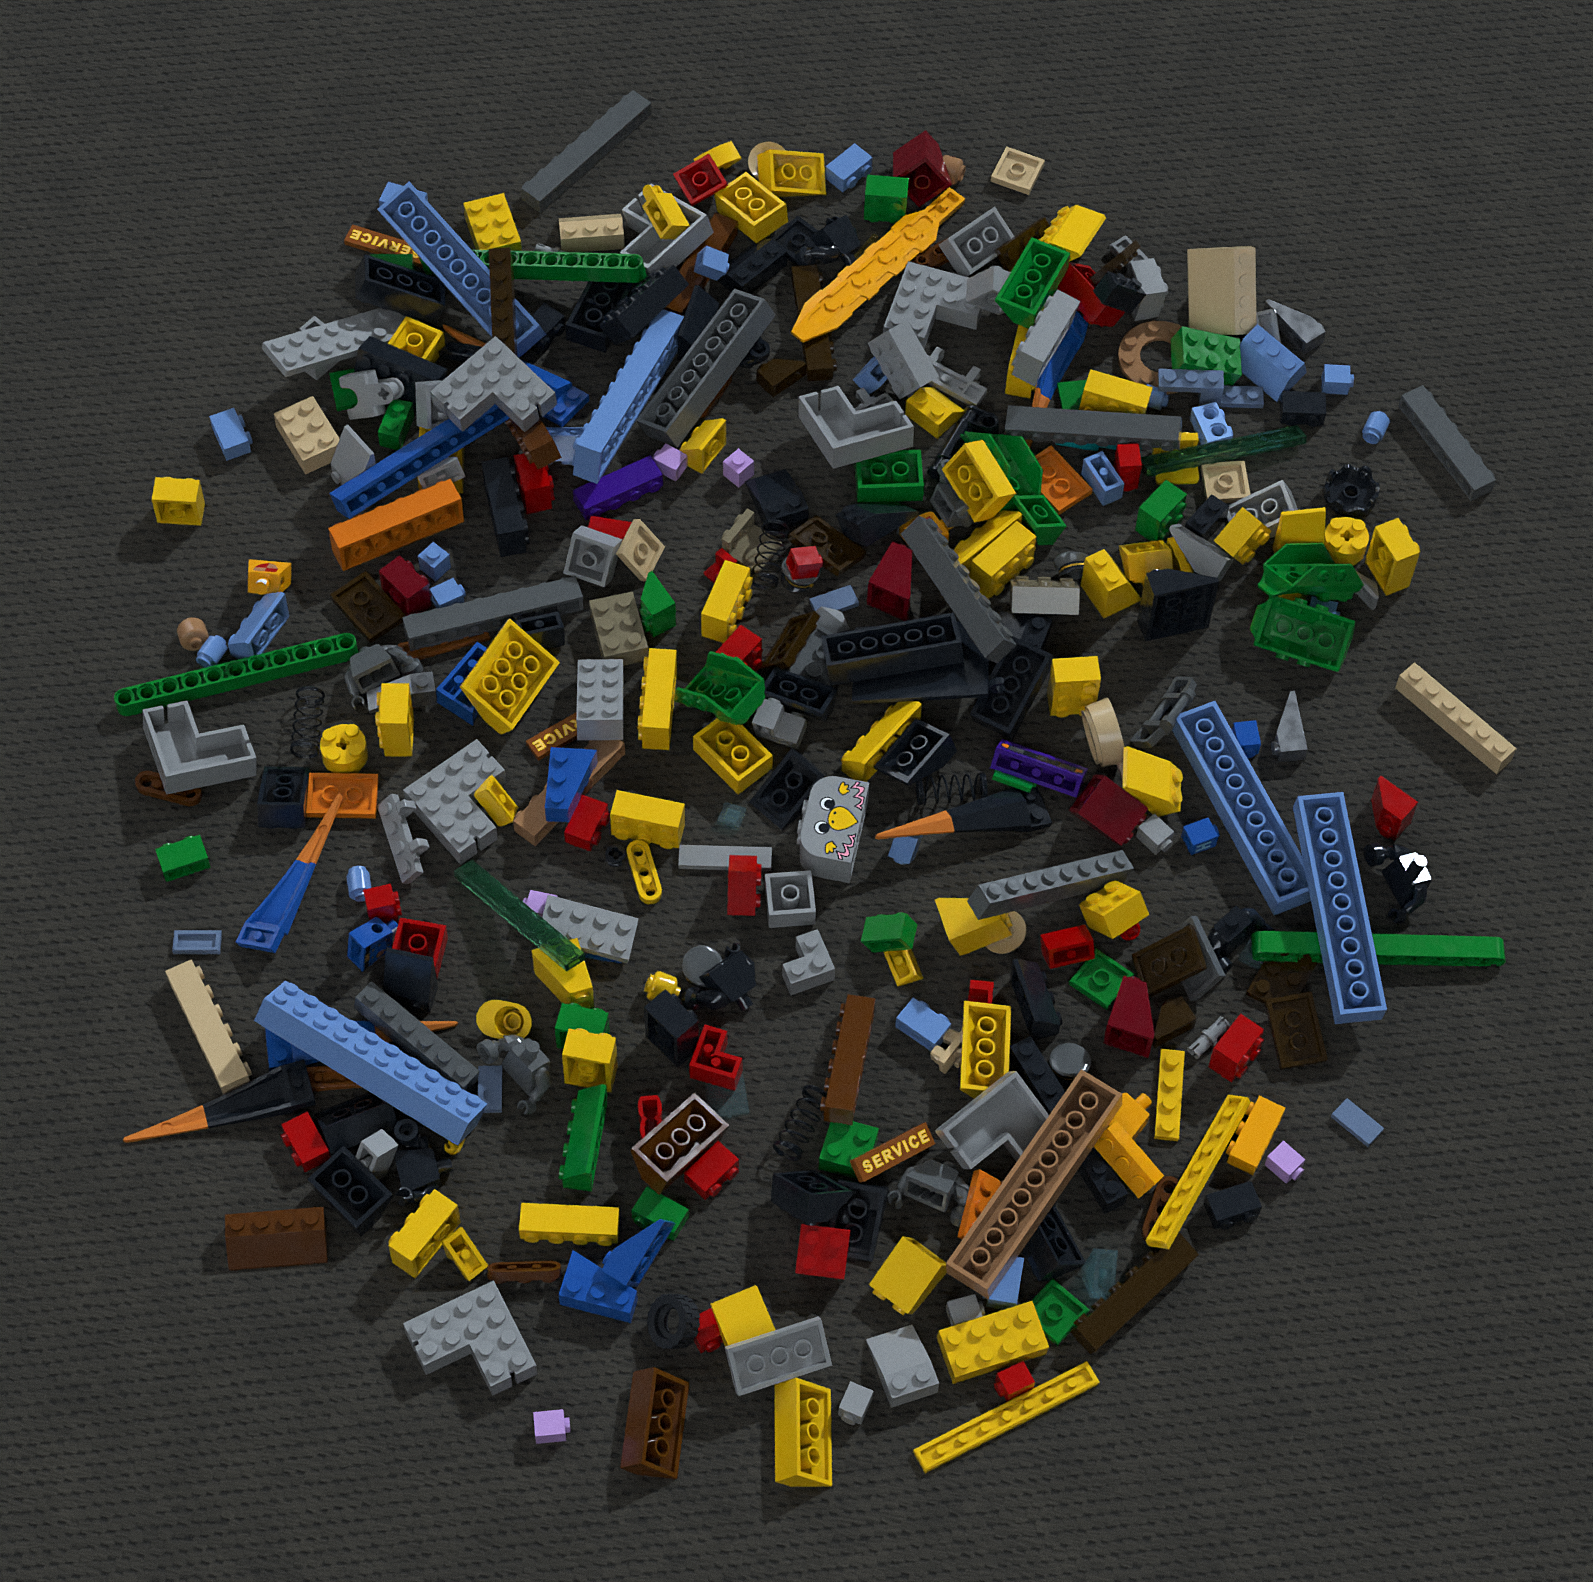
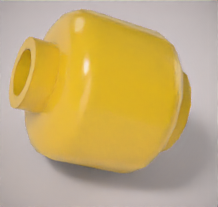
[644,971,681,1001]

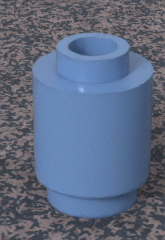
[1146,384,1170,410]
[1362,411,1390,444]
[196,635,228,668]
[346,866,372,902]

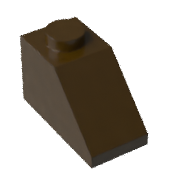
[756,359,806,397]
[1152,996,1197,1049]

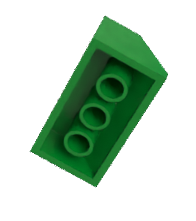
[995,237,1070,329]
[559,1084,608,1192]

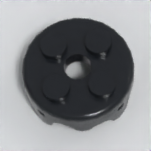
[1323,464,1380,517]

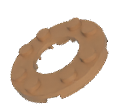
[1118,321,1182,394]

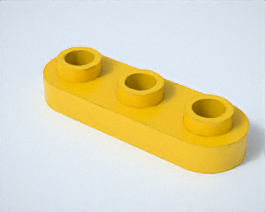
[627,840,662,904]

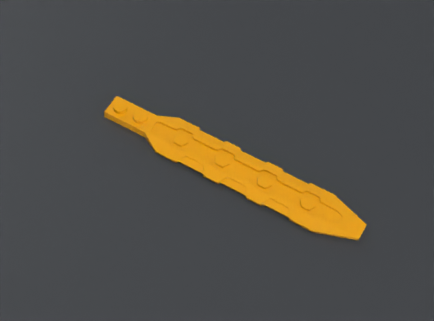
[791,187,965,343]

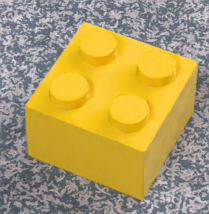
[152,477,205,526]
[1214,507,1272,565]
[1079,880,1149,939]

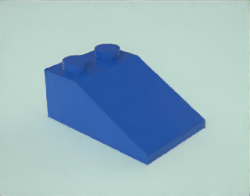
[602,1219,675,1287]

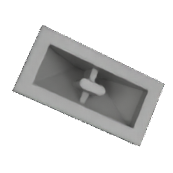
[417,457,466,489]
[1356,571,1379,610]
[815,606,850,634]

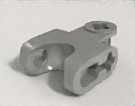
[338,370,404,420]

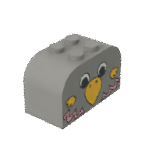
[797,776,869,883]

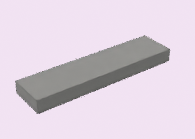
[679,845,772,871]

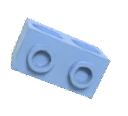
[1190,402,1233,453]

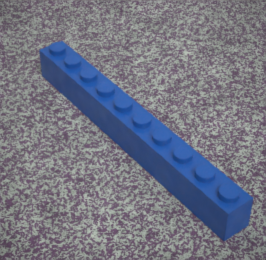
[329,404,509,519]

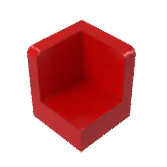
[704,548,737,584]
[968,980,994,1004]

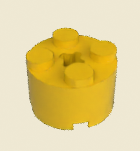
[1324,517,1369,566]
[320,724,368,773]

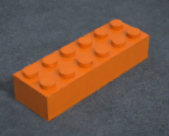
[328,479,464,571]

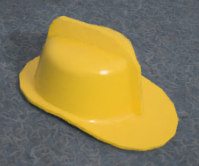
[476,1000,532,1039]

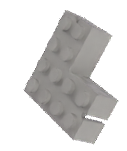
[620,184,714,281]
[883,261,983,349]
[430,336,557,432]
[799,386,914,469]
[142,701,256,795]
[403,739,506,865]
[935,1071,1049,1169]
[403,1281,537,1396]

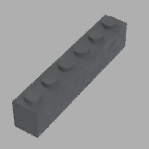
[1398,385,1496,501]
[354,981,479,1092]

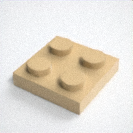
[991,146,1045,195]
[1200,461,1250,503]
[616,519,665,582]

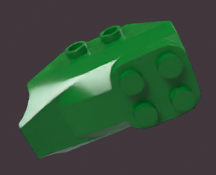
[960,431,1043,511]
[1258,543,1364,602]
[1250,596,1355,672]
[674,651,765,725]

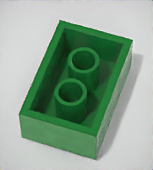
[1171,326,1242,386]
[855,450,924,503]

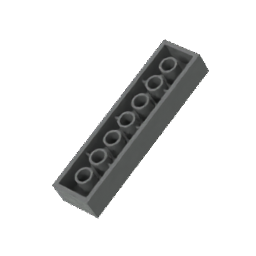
[636,289,775,448]

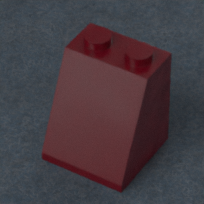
[893,130,952,207]
[867,542,912,621]
[1068,774,1148,846]
[1103,976,1154,1058]

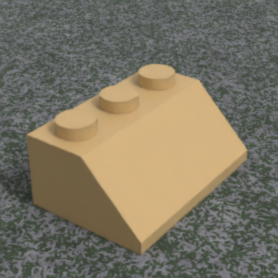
[558,214,624,252]

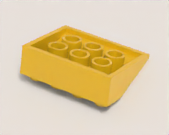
[460,619,560,735]

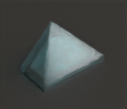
[1081,1248,1118,1299]

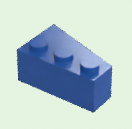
[436,642,487,726]
[545,747,598,822]
[559,1250,638,1323]

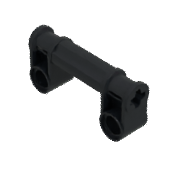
[927,405,999,481]

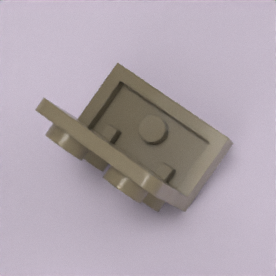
[721,509,782,573]

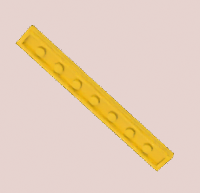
[1145,1095,1251,1249]
[913,1361,1100,1473]

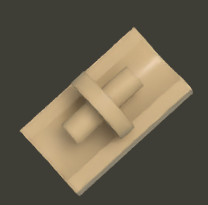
[930,1028,962,1074]

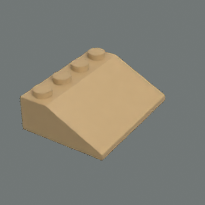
[1187,246,1256,335]

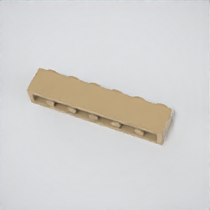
[1396,662,1517,774]
[165,959,252,1095]

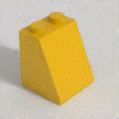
[1081,549,1141,618]
[935,898,1013,956]
[532,938,594,1009]
[869,1236,947,1315]

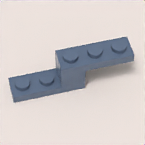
[1158,369,1264,408]

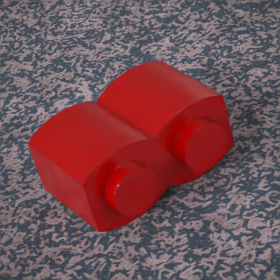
[638,1095,662,1139]

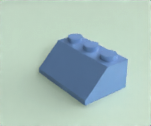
[1240,324,1307,402]
[546,427,583,465]
[228,592,289,659]

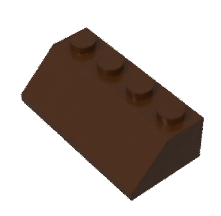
[630,1093,729,1195]
[225,1207,328,1271]
[620,1367,689,1479]

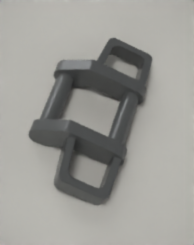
[1130,677,1197,748]

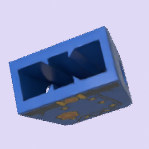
[347,917,398,972]

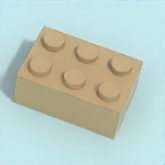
[274,396,340,474]

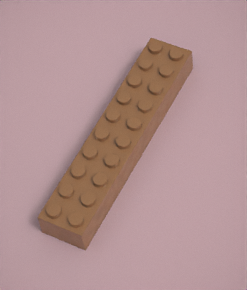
[946,1069,1122,1299]

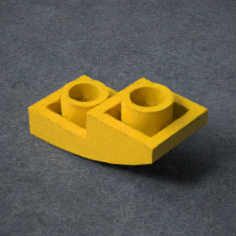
[693,141,742,170]

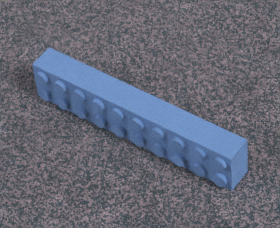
[377,182,546,358]
[571,309,684,484]
[1172,701,1311,915]
[1293,792,1387,1024]
[254,980,487,1146]

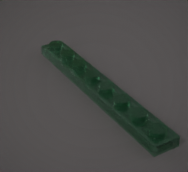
[1141,425,1307,476]
[454,860,586,972]

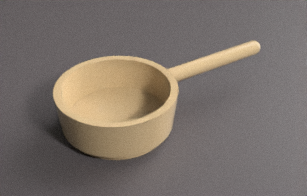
[1082,698,1144,829]

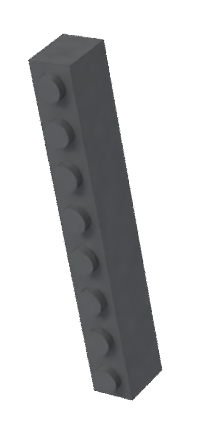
[521,90,652,213]
[1005,405,1183,451]
[901,516,1016,663]
[402,576,584,651]
[967,850,1134,920]

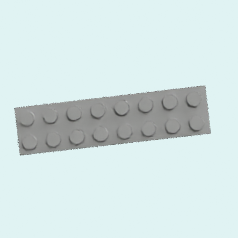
[262,308,423,377]

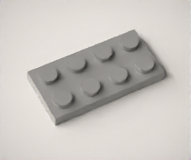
[536,895,639,963]
[725,1316,832,1396]

